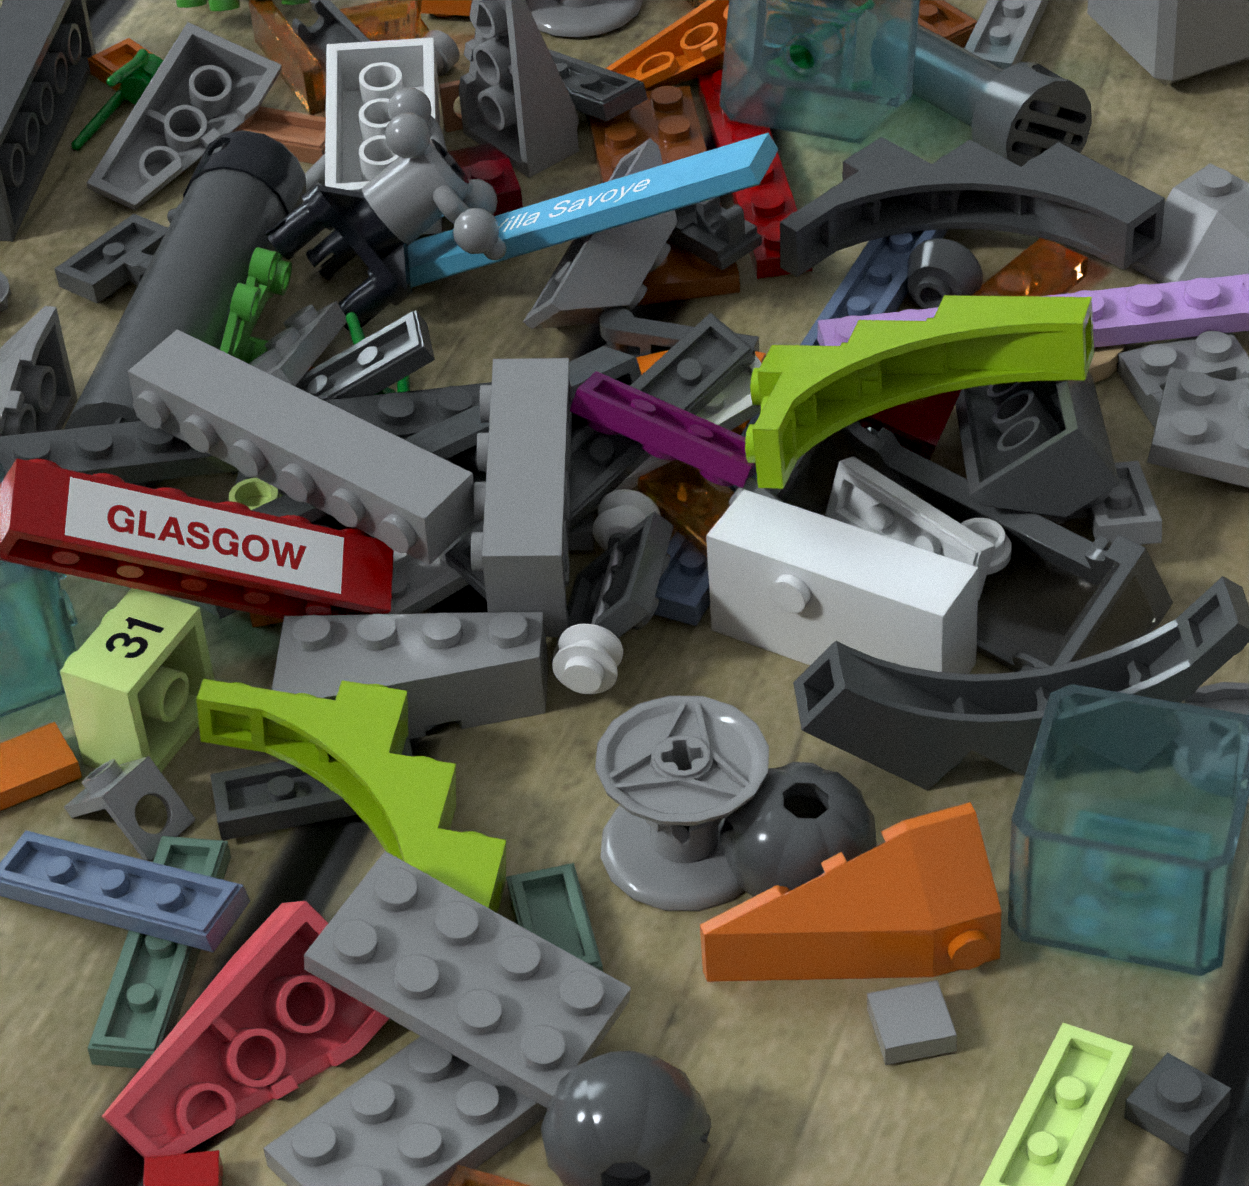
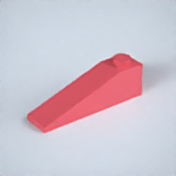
[101,901,390,1157]

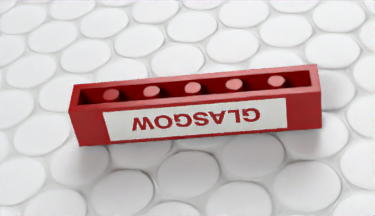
[0,458,394,620]

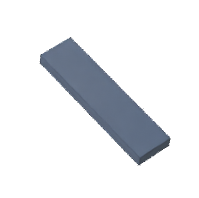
[0,831,250,952]

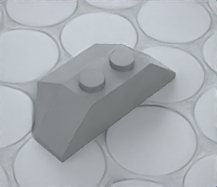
[523,139,678,329]

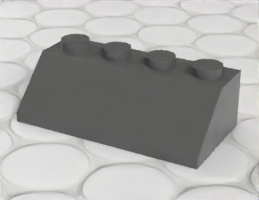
[955,371,1120,518]

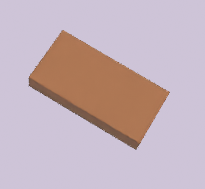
[232,106,326,164]

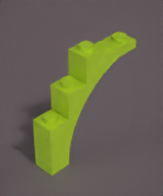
[745,295,1094,489]
[196,679,506,913]

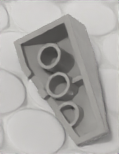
[0,306,77,436]

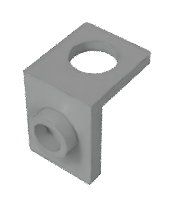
[64,756,195,861]

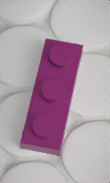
[569,371,756,488]

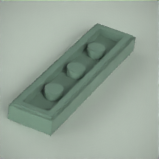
[87,836,231,1069]

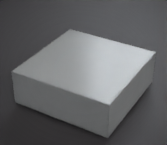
[867,980,957,1065]

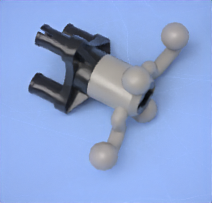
[265,88,506,332]

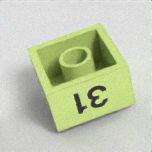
[60,588,215,772]

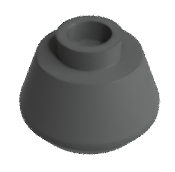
[907,238,983,309]

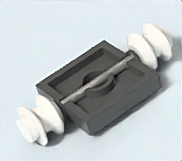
[551,489,674,694]

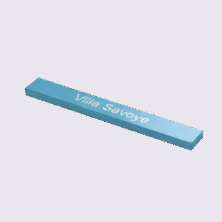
[408,132,778,288]

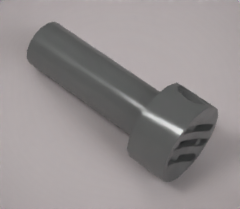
[872,19,1092,167]

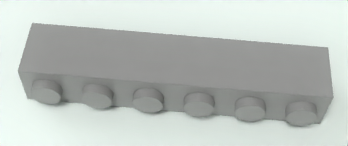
[128,329,475,565]

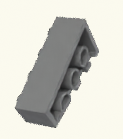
[272,611,549,761]

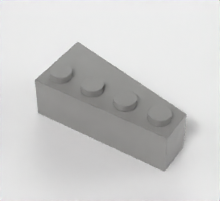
[471,358,572,637]

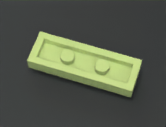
[980,1022,1133,1186]

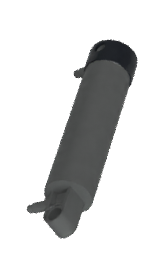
[64,130,306,488]

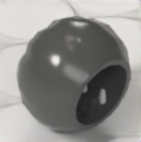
[720,762,877,897]
[541,1050,712,1186]

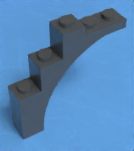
[780,137,1165,277]
[793,576,1249,791]

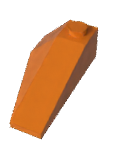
[605,0,812,91]
[700,802,1002,982]

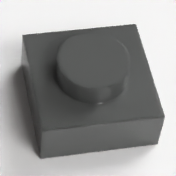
[1124,1052,1231,1155]

